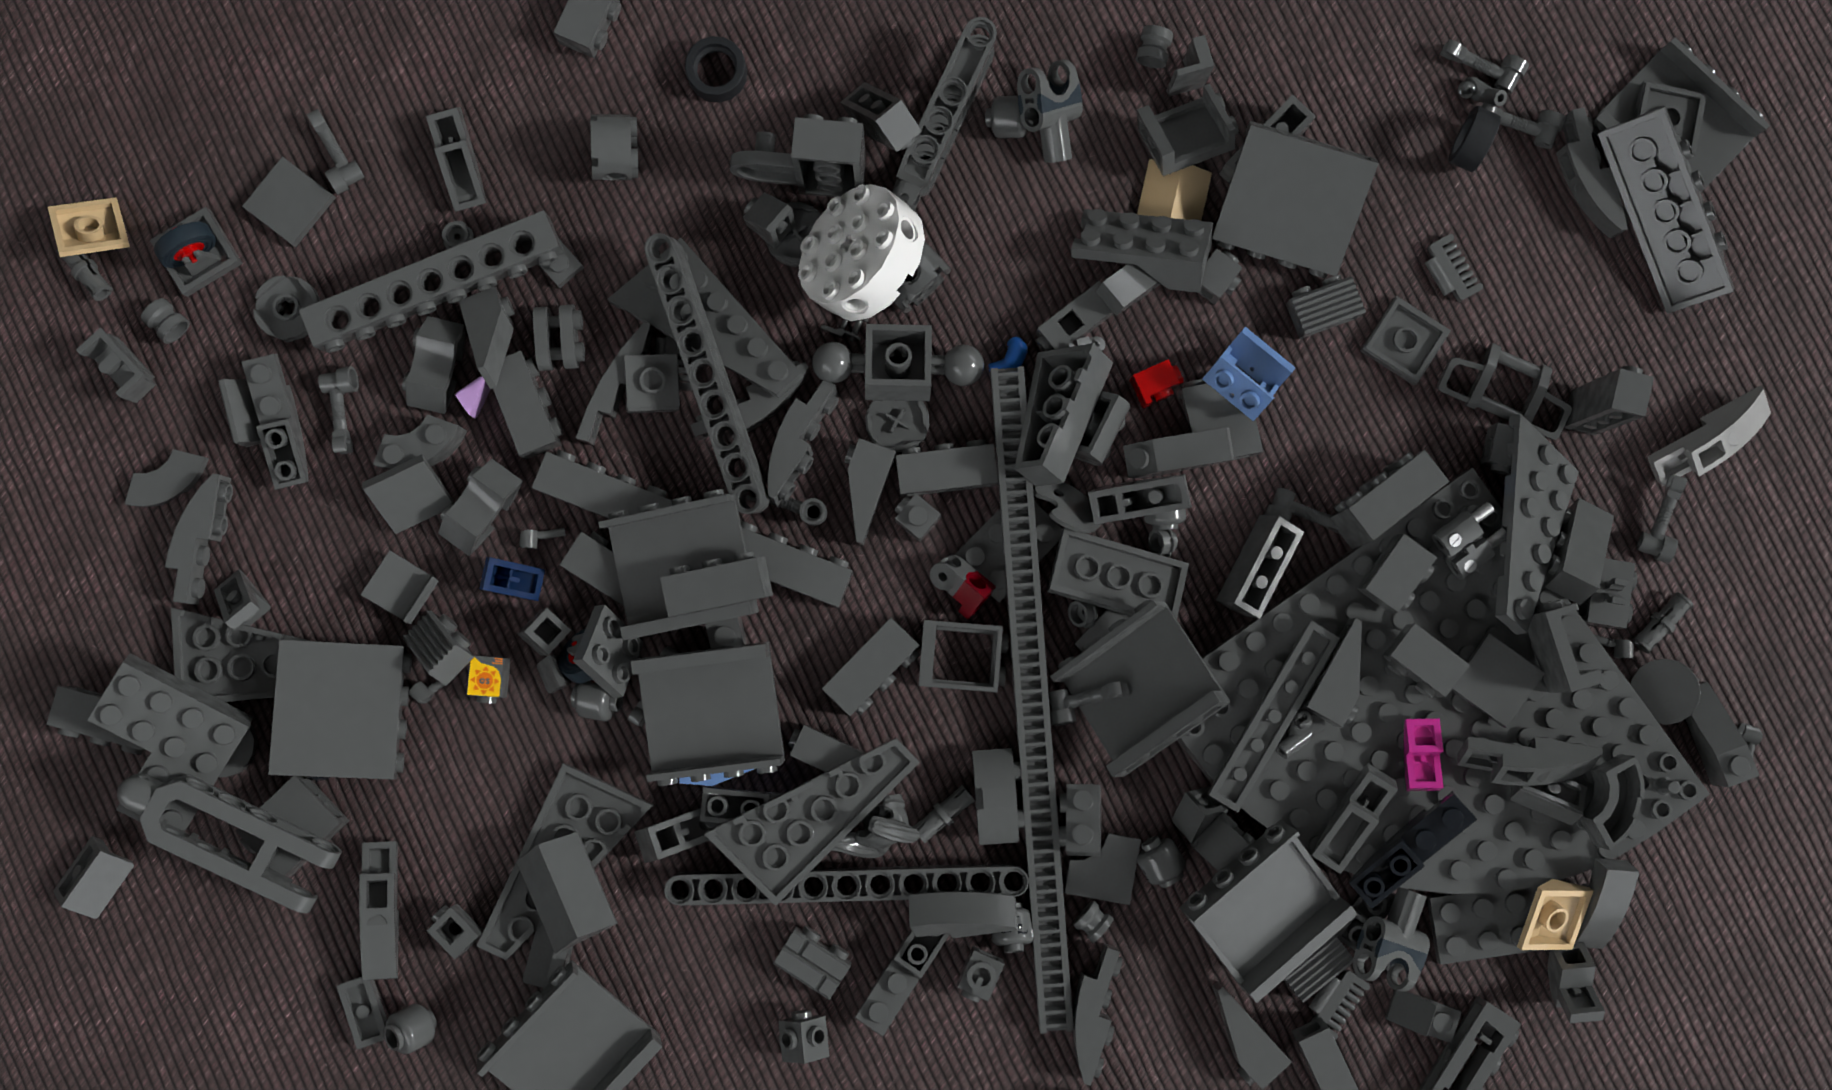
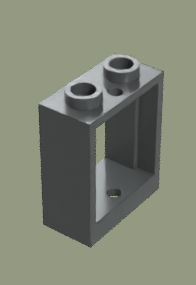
[918,620,1008,693]

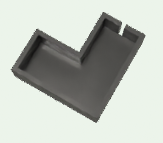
[87,653,253,832]

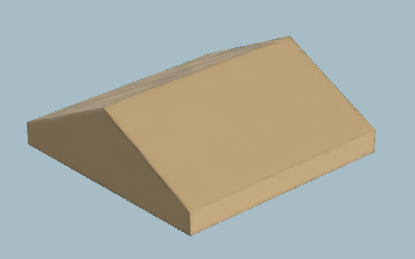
[1137,159,1212,221]
[48,197,130,257]
[1517,879,1594,950]

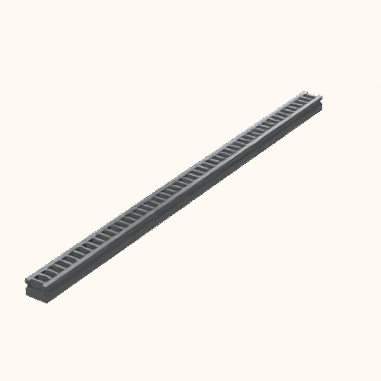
[990,366,1074,1034]

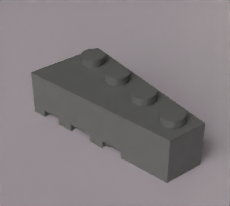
[1015,343,1113,486]

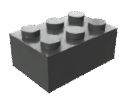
[1330,450,1450,550]

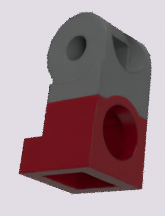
[930,554,996,620]

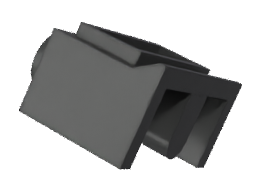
[76,327,157,403]

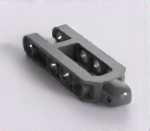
[891,17,997,211]
[117,774,342,913]

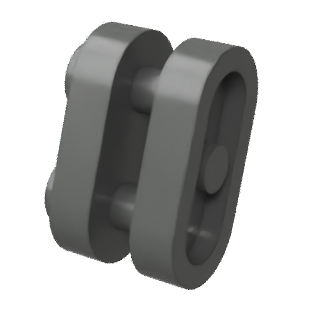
[533,304,585,372]

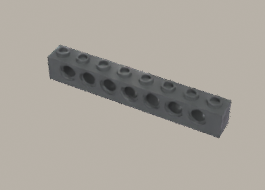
[299,210,564,353]

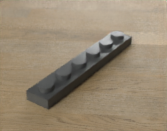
[1207,621,1340,812]

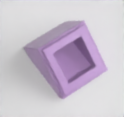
[455,376,490,419]

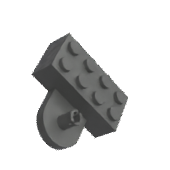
[729,114,867,197]

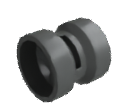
[1135,25,1174,69]
[141,298,190,344]

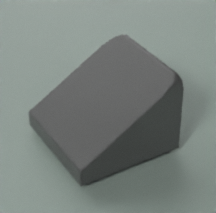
[536,655,571,693]

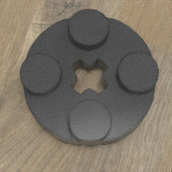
[253,275,321,342]

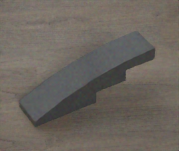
[576,322,655,446]

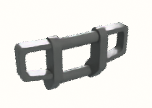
[1436,343,1572,440]

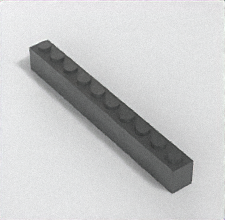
[532,450,853,608]

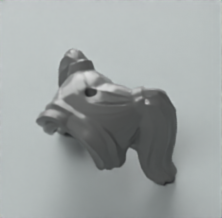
[831,794,919,858]

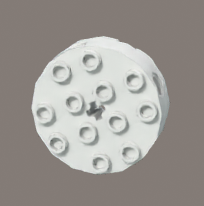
[798,184,925,321]

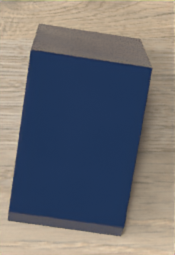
[479,557,545,601]

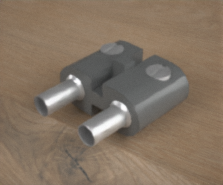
[1431,502,1507,580]

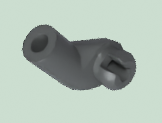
[1276,710,1313,759]

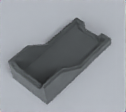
[1071,209,1213,293]

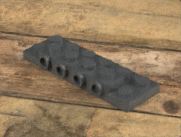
[1598,106,1735,314]

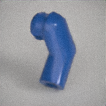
[988,337,1028,372]

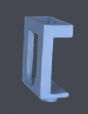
[1202,327,1295,421]

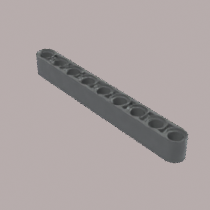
[644,233,770,514]

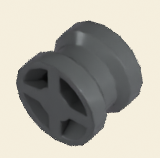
[1072,900,1114,943]

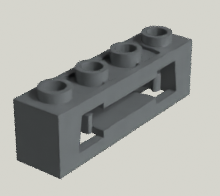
[1419,996,1521,1090]

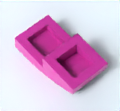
[1404,718,1444,791]

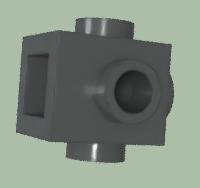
[778,1010,830,1064]

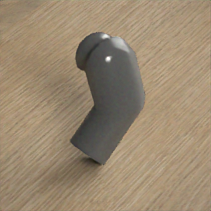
[1458,77,1507,106]

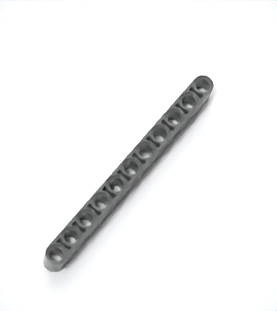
[664,864,1029,906]

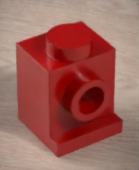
[1129,359,1183,409]

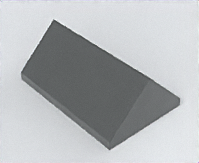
[517,832,618,954]

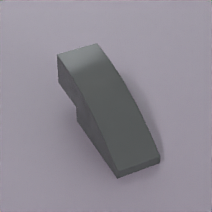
[426,107,487,212]
[1096,264,1161,316]
[1311,763,1398,874]
[1575,858,1639,949]
[909,892,1018,938]

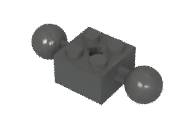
[812,324,984,401]

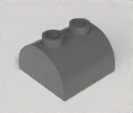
[1074,391,1131,466]

